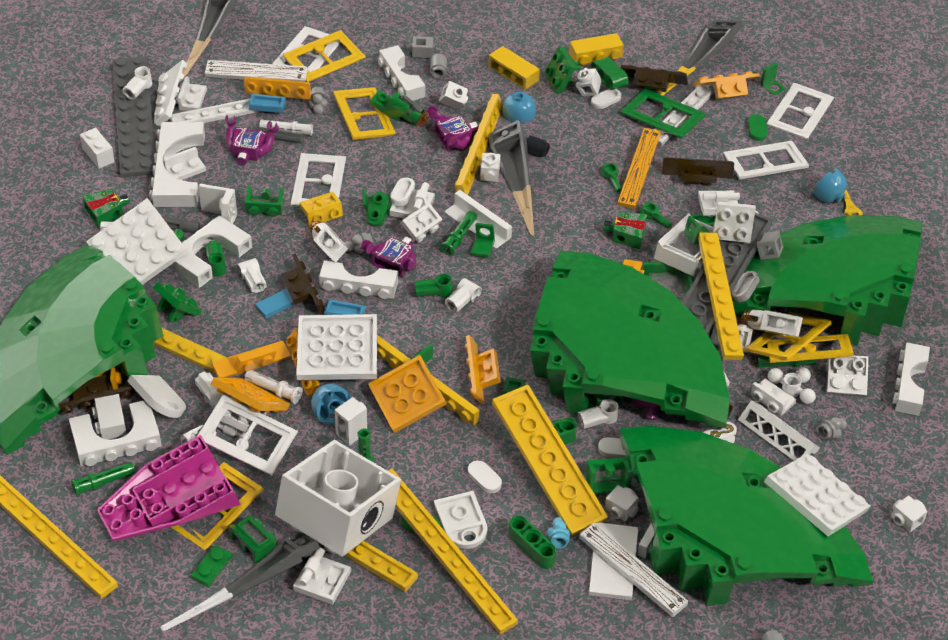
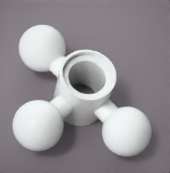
[768,367,816,404]

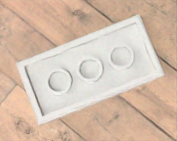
[589,523,638,600]

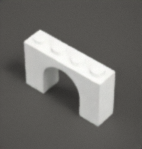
[168,215,252,288]
[69,400,162,466]

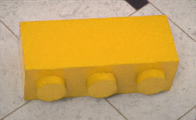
[569,33,624,65]
[488,46,540,90]

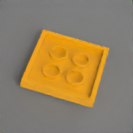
[368,355,447,433]
[210,377,290,413]

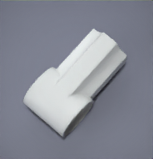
[122,66,152,100]
[237,258,267,293]
[445,278,482,312]
[195,372,229,409]
[578,399,618,429]

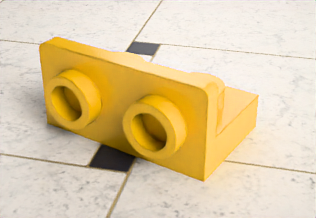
[299,192,343,227]

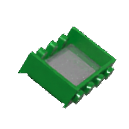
[642,262,693,318]

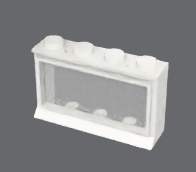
[654,214,714,276]

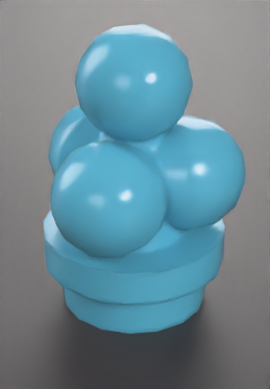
[547,517,570,549]

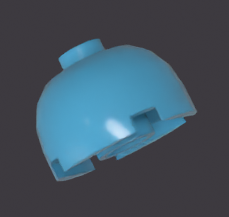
[502,92,536,124]
[811,168,847,203]
[311,384,352,425]

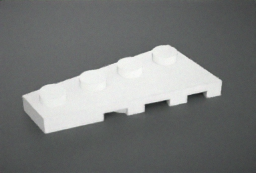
[154,60,187,125]

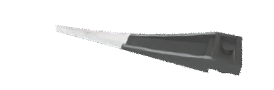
[160,532,320,631]

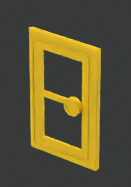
[283,30,366,82]
[333,87,396,140]
[745,312,832,361]
[767,334,854,363]
[171,462,264,551]

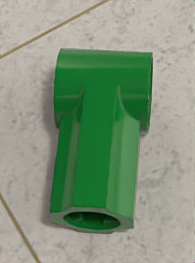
[205,240,226,277]
[415,274,453,298]

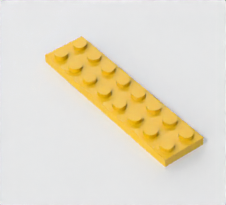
[492,385,608,537]

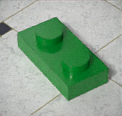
[191,545,233,587]

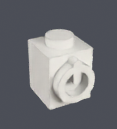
[576,68,602,97]
[439,81,468,109]
[480,153,500,182]
[605,485,639,521]
[891,496,927,533]

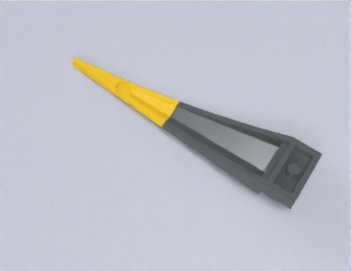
[658,20,743,95]

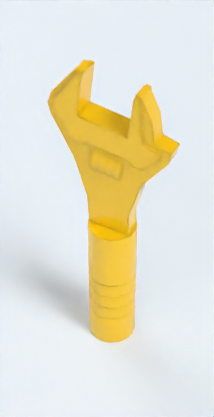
[843,190,863,215]

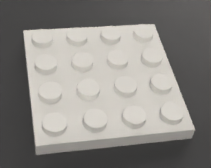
[86,198,188,285]
[297,314,377,380]
[764,454,870,536]

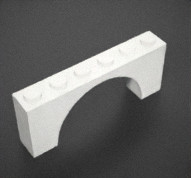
[150,122,205,207]

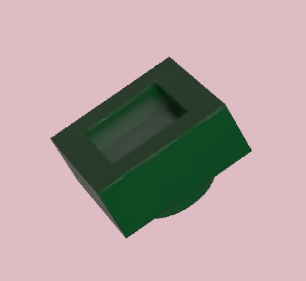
[503,377,526,395]

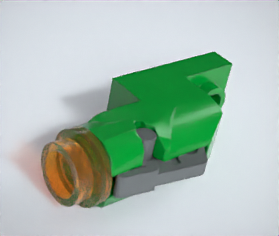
[369,90,429,127]

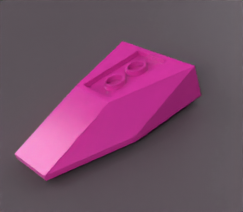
[97,434,241,541]

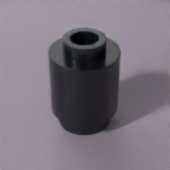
[526,135,550,157]

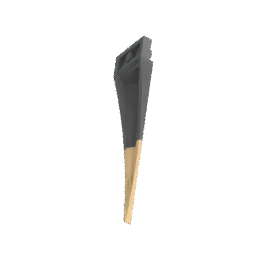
[182,0,238,78]
[488,120,534,236]

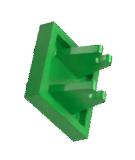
[544,46,581,94]
[153,282,203,322]

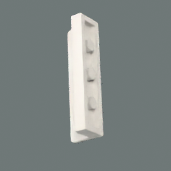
[445,190,512,248]

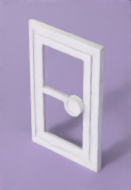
[273,26,341,72]
[766,83,834,140]
[723,141,809,180]
[290,153,346,207]
[198,395,298,476]

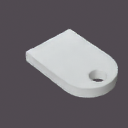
[128,375,186,418]
[434,491,487,549]

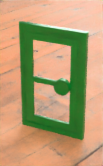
[620,89,706,139]

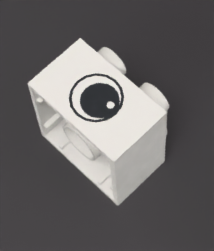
[275,440,401,556]

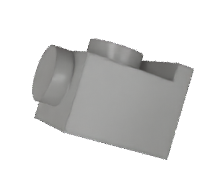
[409,36,433,59]
[756,231,783,260]

